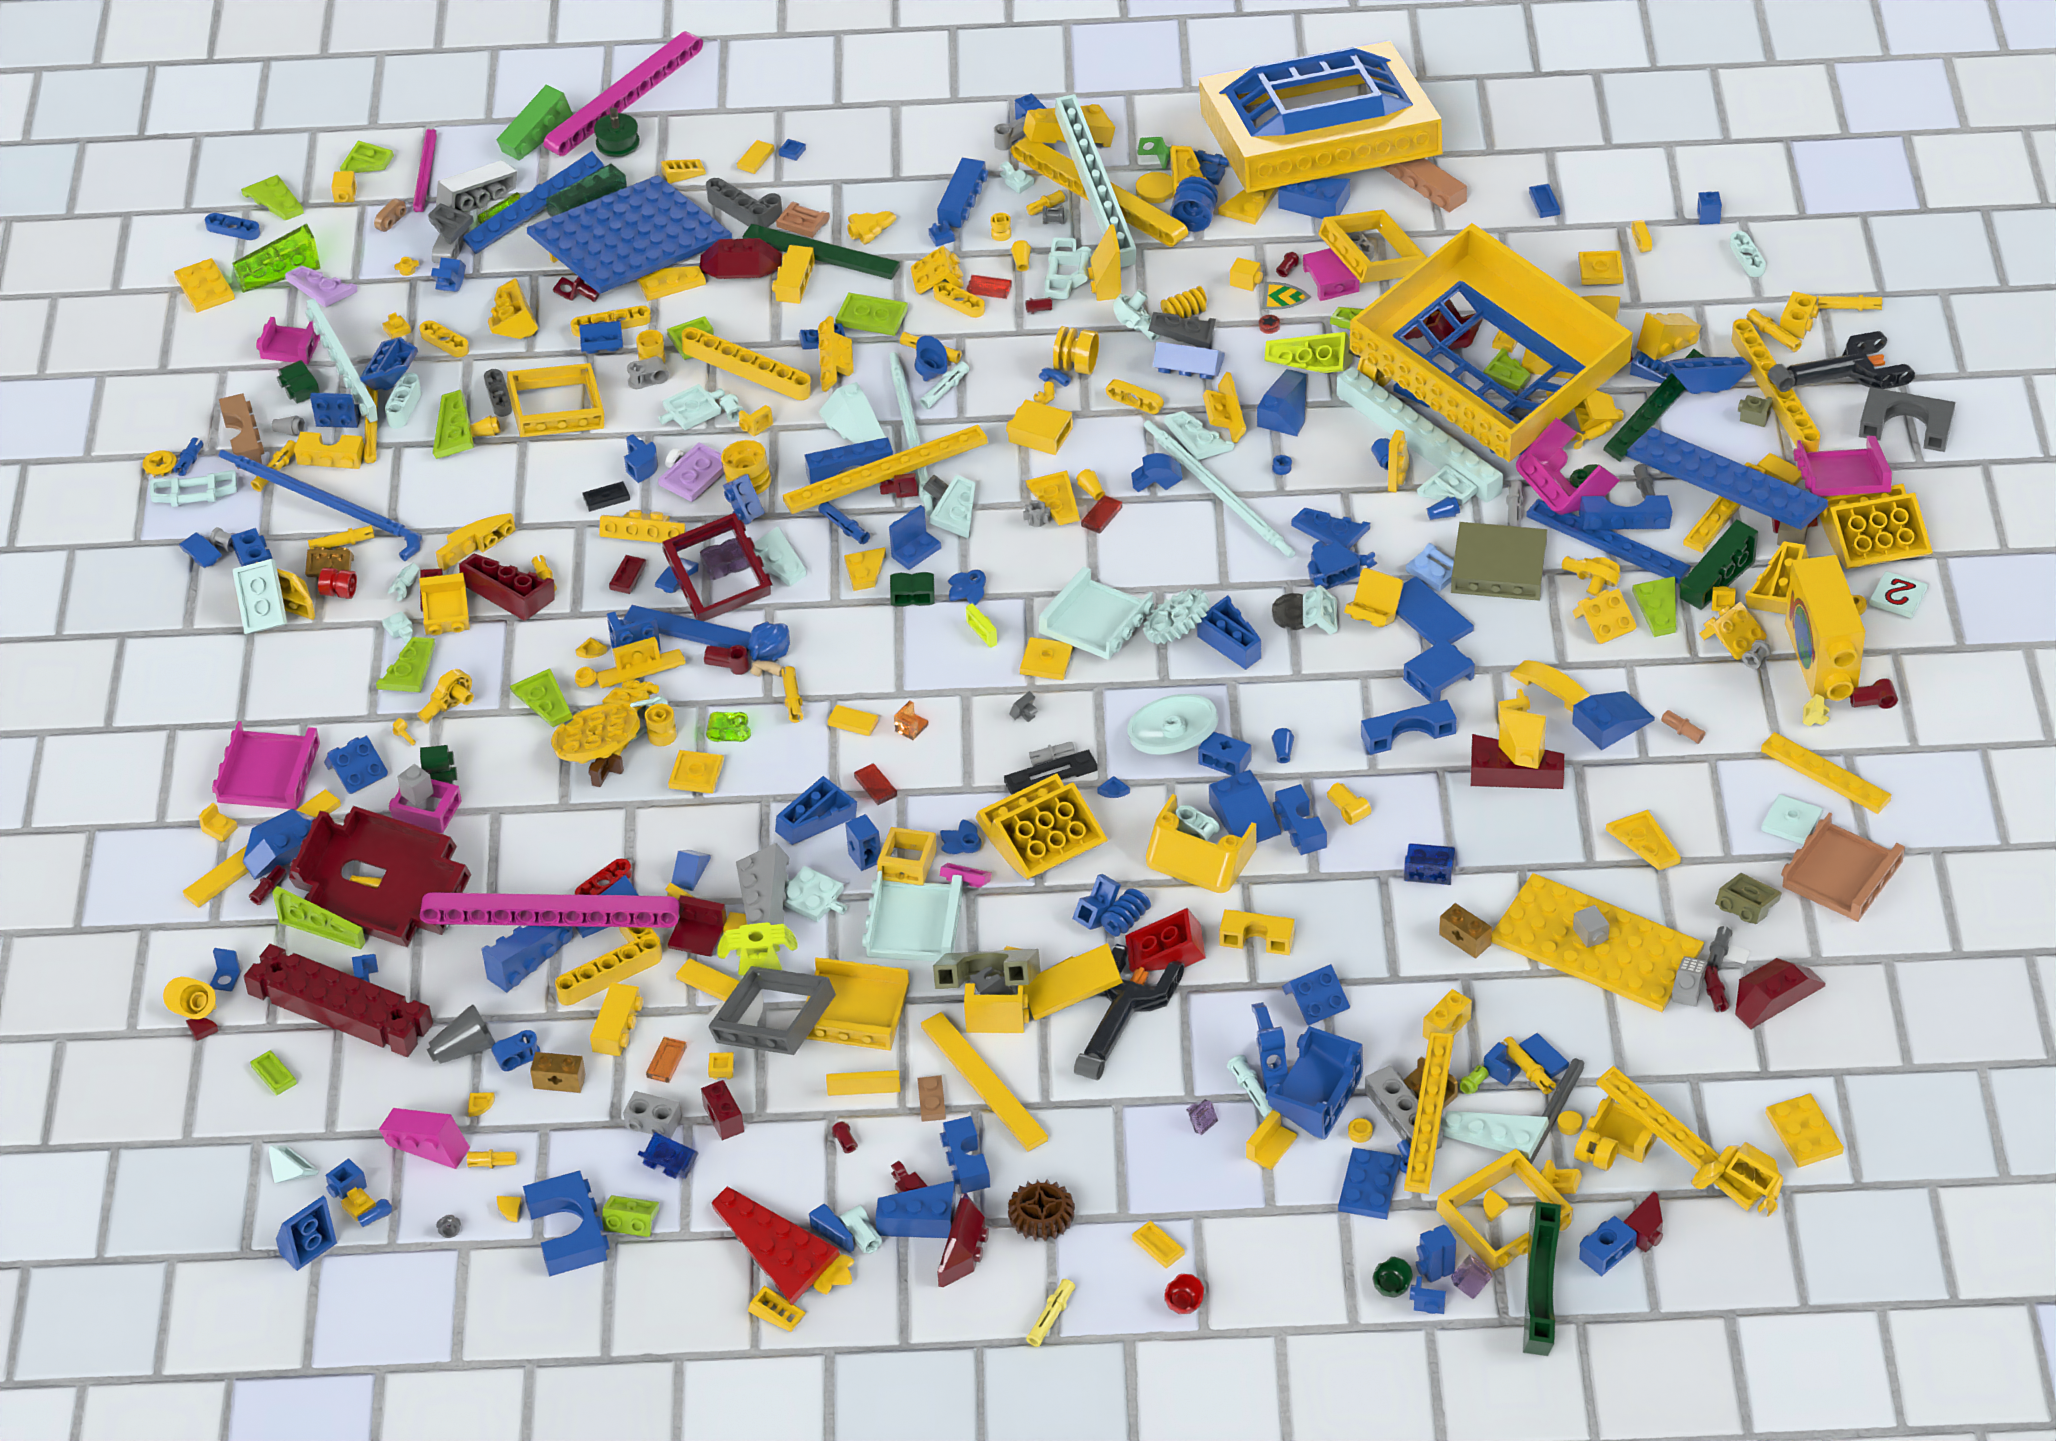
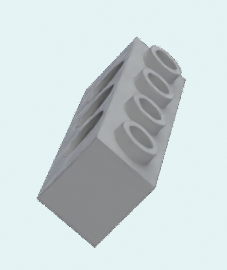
[1365,1065,1444,1150]

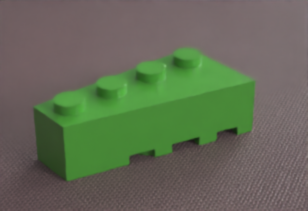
[496,84,573,161]

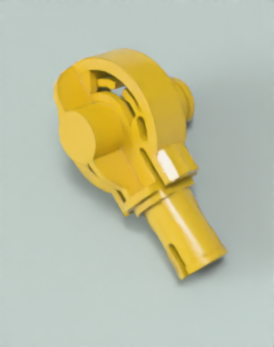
[1561,556,1621,597]
[417,669,474,724]

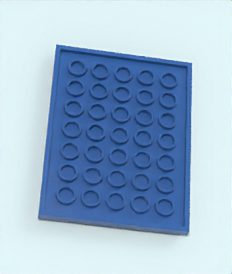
[527,175,732,294]

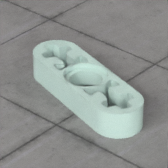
[1730,231,1766,277]

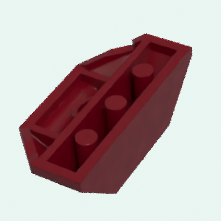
[699,238,782,279]
[1735,958,1826,1030]
[937,1193,989,1287]

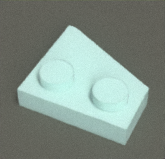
[1417,465,1478,505]

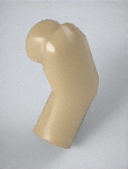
[750,661,785,677]

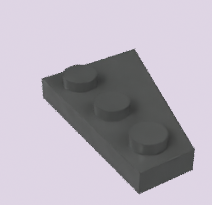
[1148,312,1216,349]

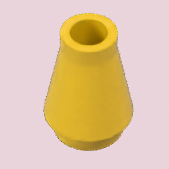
[1011,240,1031,272]
[470,415,501,437]
[1076,469,1105,501]

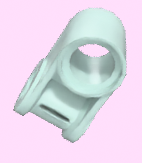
[1176,805,1220,841]

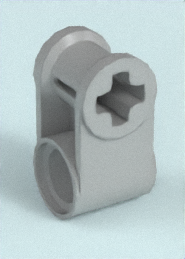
[627,356,669,389]

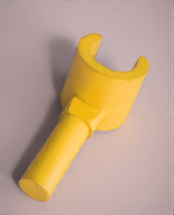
[393,718,416,746]

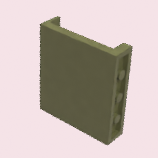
[1451,522,1547,601]

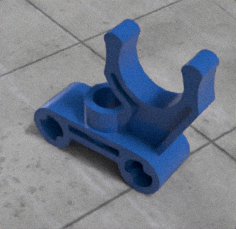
[1251,1002,1288,1093]

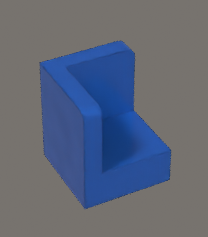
[1483,1042,1521,1086]

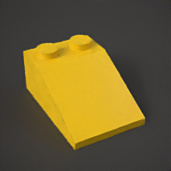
[1087,224,1121,301]

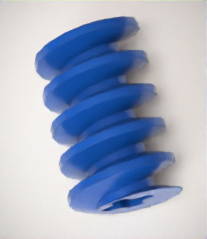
[1101,888,1151,937]

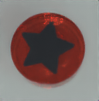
[1259,315,1280,334]

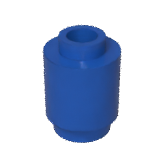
[1371,438,1390,470]

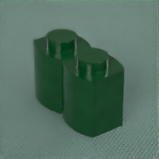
[277,360,320,404]
[890,572,935,607]
[420,745,457,785]

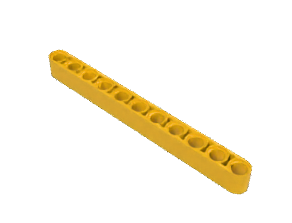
[1011,136,1188,247]

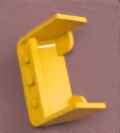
[1146,794,1256,893]

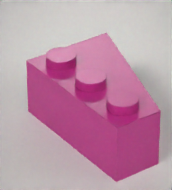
[379,1108,470,1169]

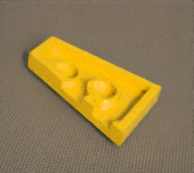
[1388,429,1410,493]

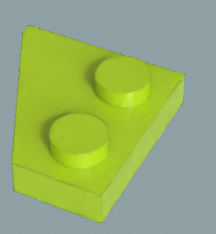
[1483,348,1530,391]

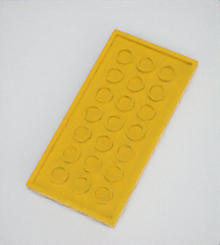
[1491,873,1704,1013]

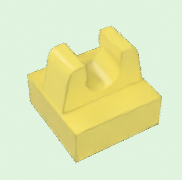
[1803,694,1829,726]

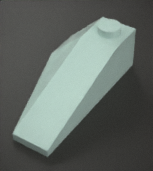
[819,382,886,444]

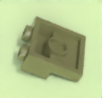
[1715,873,1782,924]

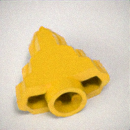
[847,211,896,245]

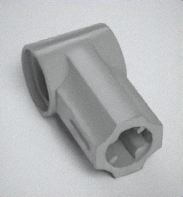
[994,117,1026,150]

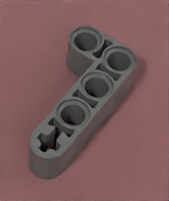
[706,178,783,227]

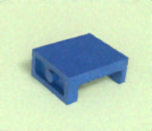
[1403,639,1475,703]

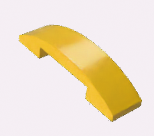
[1510,660,1590,712]

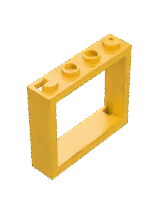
[1318,209,1427,283]
[507,363,604,437]
[1436,1148,1573,1272]

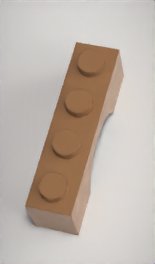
[219,393,264,469]

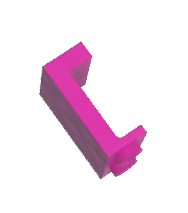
[1303,248,1359,301]
[256,316,320,364]

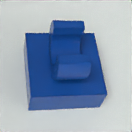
[928,220,955,247]

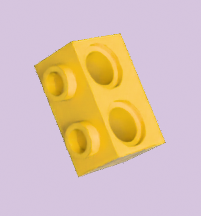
[1780,291,1819,339]

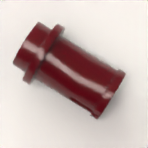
[1276,252,1299,277]
[1025,297,1052,314]
[832,1121,858,1154]

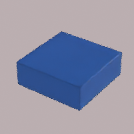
[778,139,806,161]

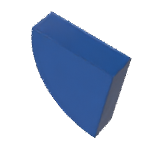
[1097,776,1130,798]

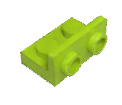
[602,1195,659,1237]

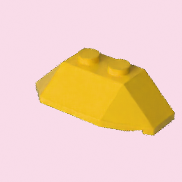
[256,562,315,620]

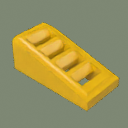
[661,159,706,184]
[748,1285,806,1332]

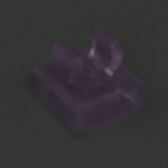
[1186,1099,1218,1135]

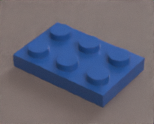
[1338,1147,1401,1220]

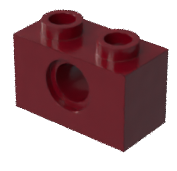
[701,1080,744,1141]

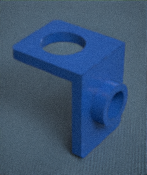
[210,948,241,992]

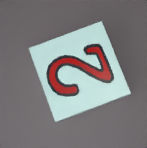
[1869,571,1928,618]

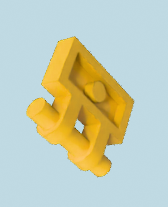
[602,680,659,711]

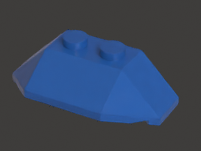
[360,337,418,391]
[1665,357,1752,394]
[243,809,315,880]

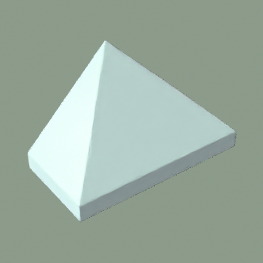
[269,1145,319,1183]

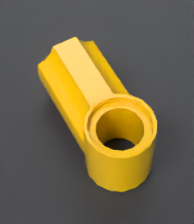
[1327,782,1371,825]

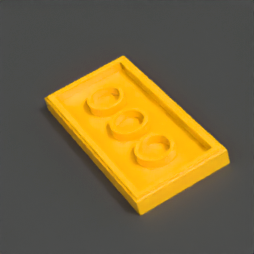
[1023,943,1123,1021]

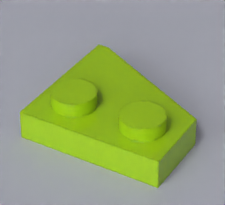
[340,140,394,173]

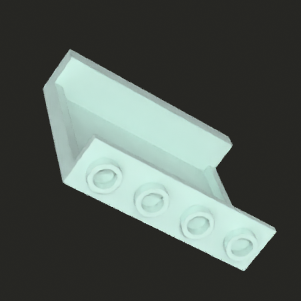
[1039,566,1154,660]
[862,871,963,961]

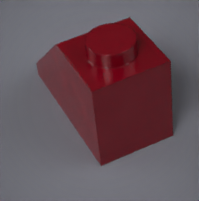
[1623,1191,1663,1252]

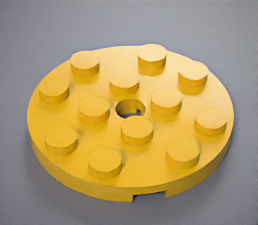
[551,703,640,764]

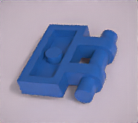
[1194,150,1229,186]

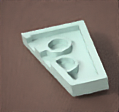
[1164,411,1234,460]
[929,475,976,538]
[754,527,806,587]

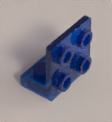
[1404,843,1455,885]

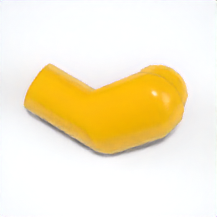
[1033,381,1055,405]

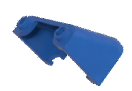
[1266,1026,1363,1140]

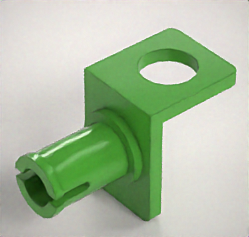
[1137,137,1171,169]

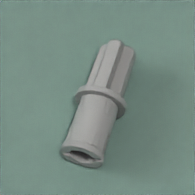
[1029,742,1075,766]

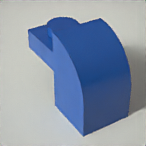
[431,257,466,292]
[624,434,658,483]
[1131,453,1183,492]
[1072,874,1121,930]

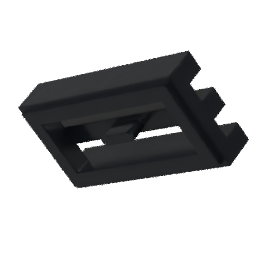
[582,481,630,512]

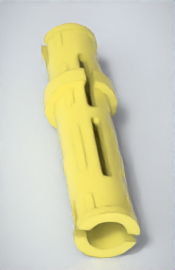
[1026,1279,1076,1347]

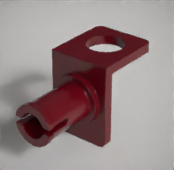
[553,276,600,302]

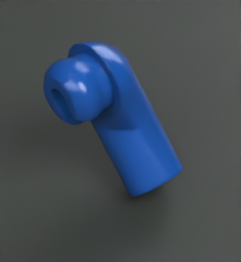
[1039,367,1071,387]
[399,532,420,561]
[1397,1139,1411,1173]

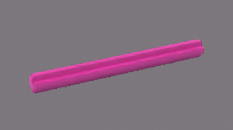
[413,129,437,212]

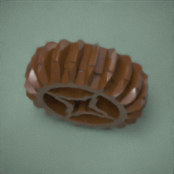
[1008,1179,1075,1242]

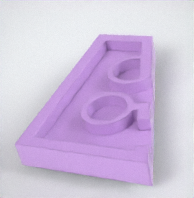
[286,265,357,307]

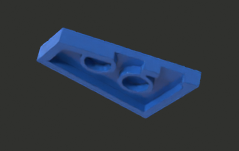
[1291,507,1370,549]

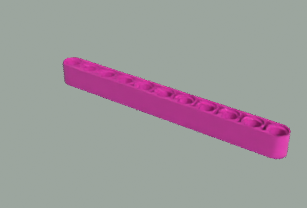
[543,31,703,156]
[420,893,680,928]

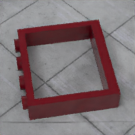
[662,513,773,621]

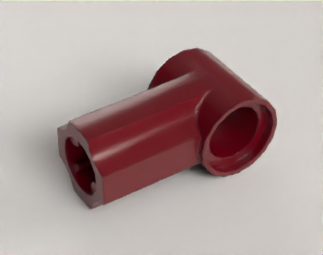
[704,645,750,675]
[1850,678,1898,709]

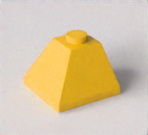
[1499,708,1546,769]

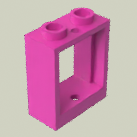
[389,779,462,834]

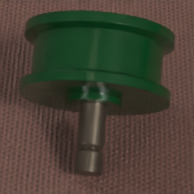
[594,108,640,157]

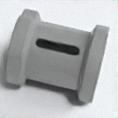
[209,527,236,552]
[1742,640,1771,669]

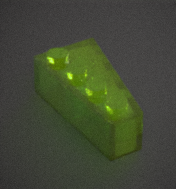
[232,223,321,293]

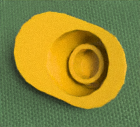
[163,976,217,1019]

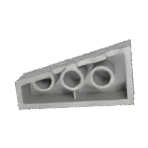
[436,160,517,215]
[736,843,790,925]

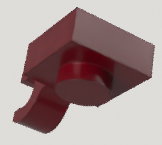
[880,473,918,498]
[891,1161,928,1193]

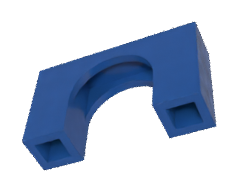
[523,1170,610,1277]

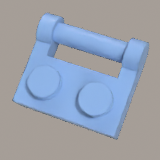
[1406,543,1454,592]

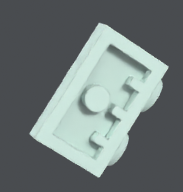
[1303,585,1337,635]

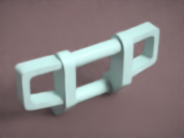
[1045,238,1092,299]
[150,470,237,507]

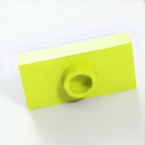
[966,603,997,648]

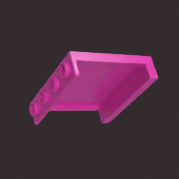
[1793,436,1892,496]
[212,721,320,810]

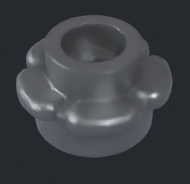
[436,1215,461,1238]

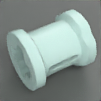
[720,394,744,422]

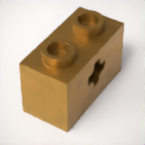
[1439,903,1492,959]
[530,1052,586,1093]

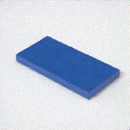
[1396,576,1474,646]

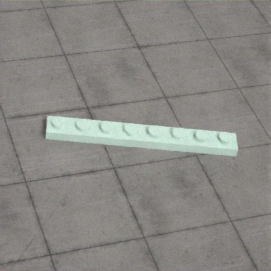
[305,298,378,423]

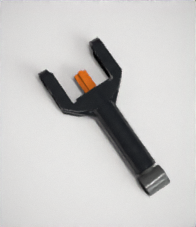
[1768,331,1915,392]
[1074,944,1184,1081]

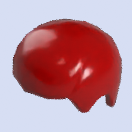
[1164,1273,1204,1314]

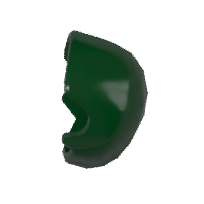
[1372,1257,1413,1298]

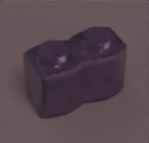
[700,538,750,580]

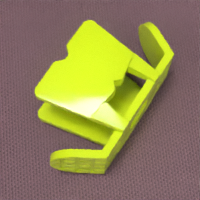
[717,922,798,976]

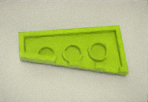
[272,886,365,950]

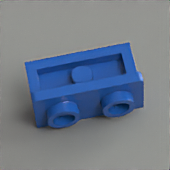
[579,321,623,354]

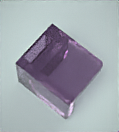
[1451,1254,1493,1299]

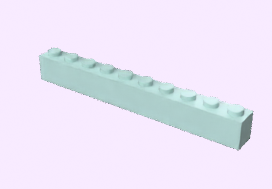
[1055,94,1136,267]
[1337,366,1503,503]

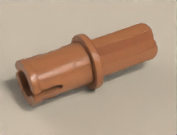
[1661,710,1706,744]

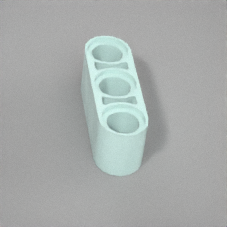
[385,372,421,429]

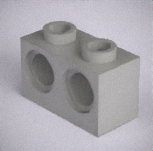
[623,1091,682,1139]

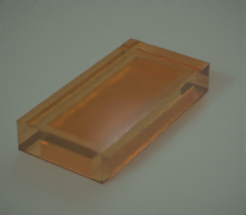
[646,1037,687,1083]

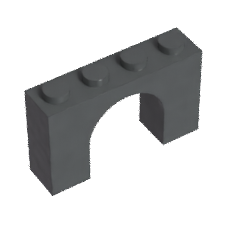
[1859,387,1956,452]

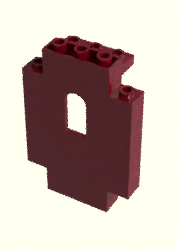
[289,806,472,948]

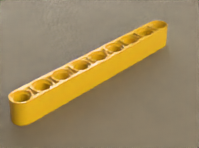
[1731,319,1821,452]

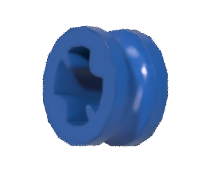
[1272,455,1292,475]

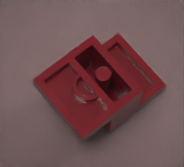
[1404,299,1483,351]

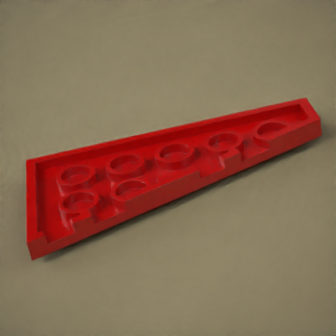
[711,1186,840,1306]

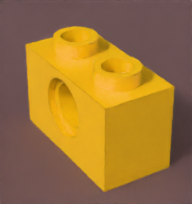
[1423,989,1472,1040]

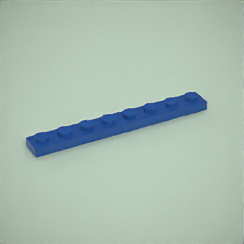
[463,151,605,254]

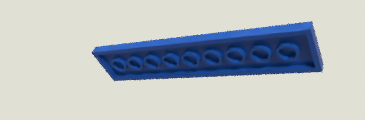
[1626,427,1828,530]

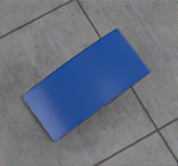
[799,323,846,349]
[179,532,222,568]
[655,557,699,593]

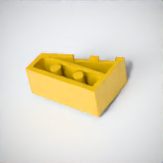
[1636,312,1701,360]

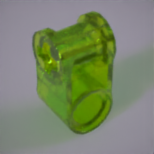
[706,711,751,742]

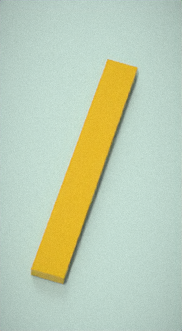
[183,789,341,908]
[921,1012,1048,1152]
[1404,1032,1454,1194]
[1596,1066,1764,1211]

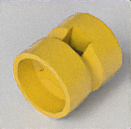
[636,329,666,363]
[645,703,677,747]
[1574,1129,1619,1171]

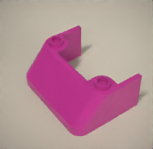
[1516,417,1620,515]

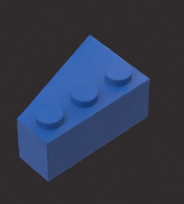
[1278,178,1350,219]
[1197,595,1261,670]
[775,776,857,845]
[875,1181,956,1238]

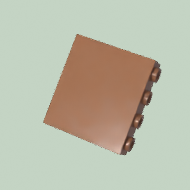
[1781,812,1905,922]

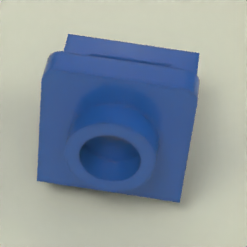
[1409,1276,1446,1314]

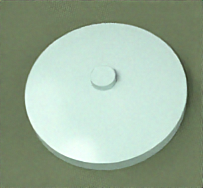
[1127,694,1218,755]

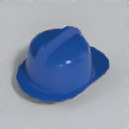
[914,335,948,382]

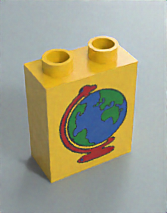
[1785,555,1866,701]

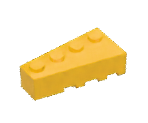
[1023,104,1116,147]

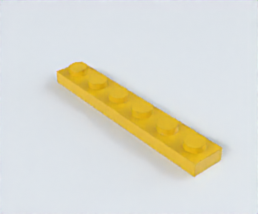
[1761,732,1892,814]

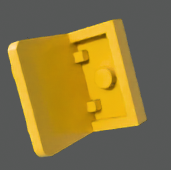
[911,245,964,294]
[1344,568,1404,627]
[1572,588,1637,644]
[1699,601,1767,660]

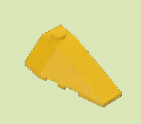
[488,278,538,339]

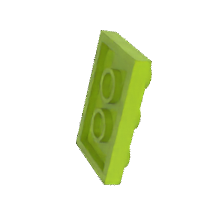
[835,292,908,336]

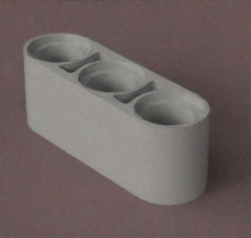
[432,227,469,263]

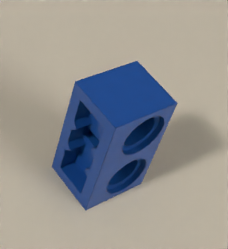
[231,528,272,567]

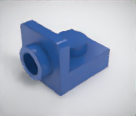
[352,954,378,982]

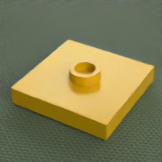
[1578,250,1624,285]
[1020,637,1074,680]
[668,750,724,794]

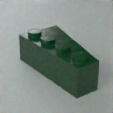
[1680,519,1758,610]

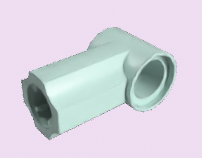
[837,1205,882,1254]

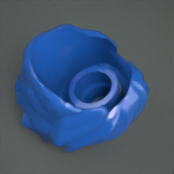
[747,621,790,661]

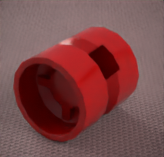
[318,567,357,599]

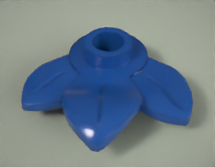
[948,570,986,605]
[940,819,982,854]

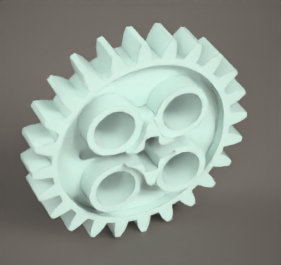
[1143,588,1210,645]

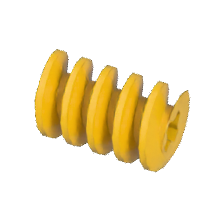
[1160,286,1207,318]

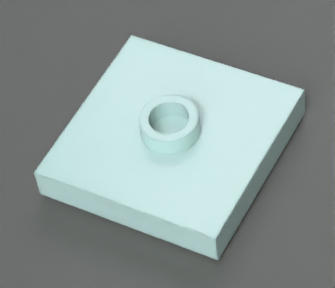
[1761,794,1823,845]

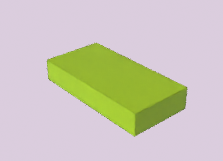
[250,1050,297,1096]

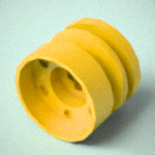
[1053,326,1099,375]
[721,440,771,495]

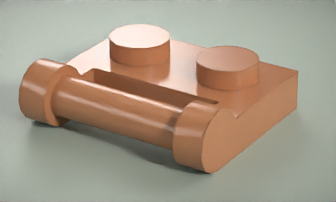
[776,202,830,238]

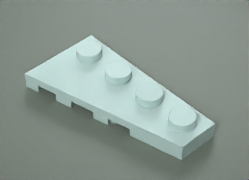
[1440,1111,1549,1159]

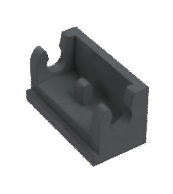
[970,967,1017,995]

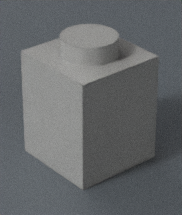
[397,764,433,806]
[1573,905,1609,948]

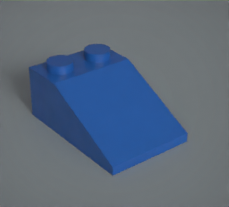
[1572,691,1655,751]
[1209,770,1281,843]
[276,1195,337,1271]

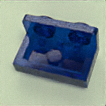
[637,1132,699,1179]

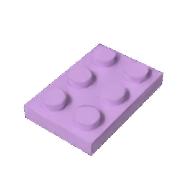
[658,442,724,502]

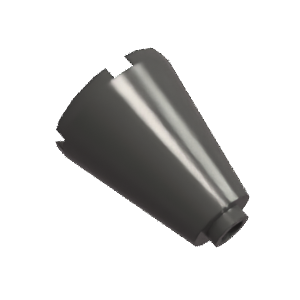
[426,1004,495,1064]

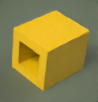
[1230,257,1263,291]

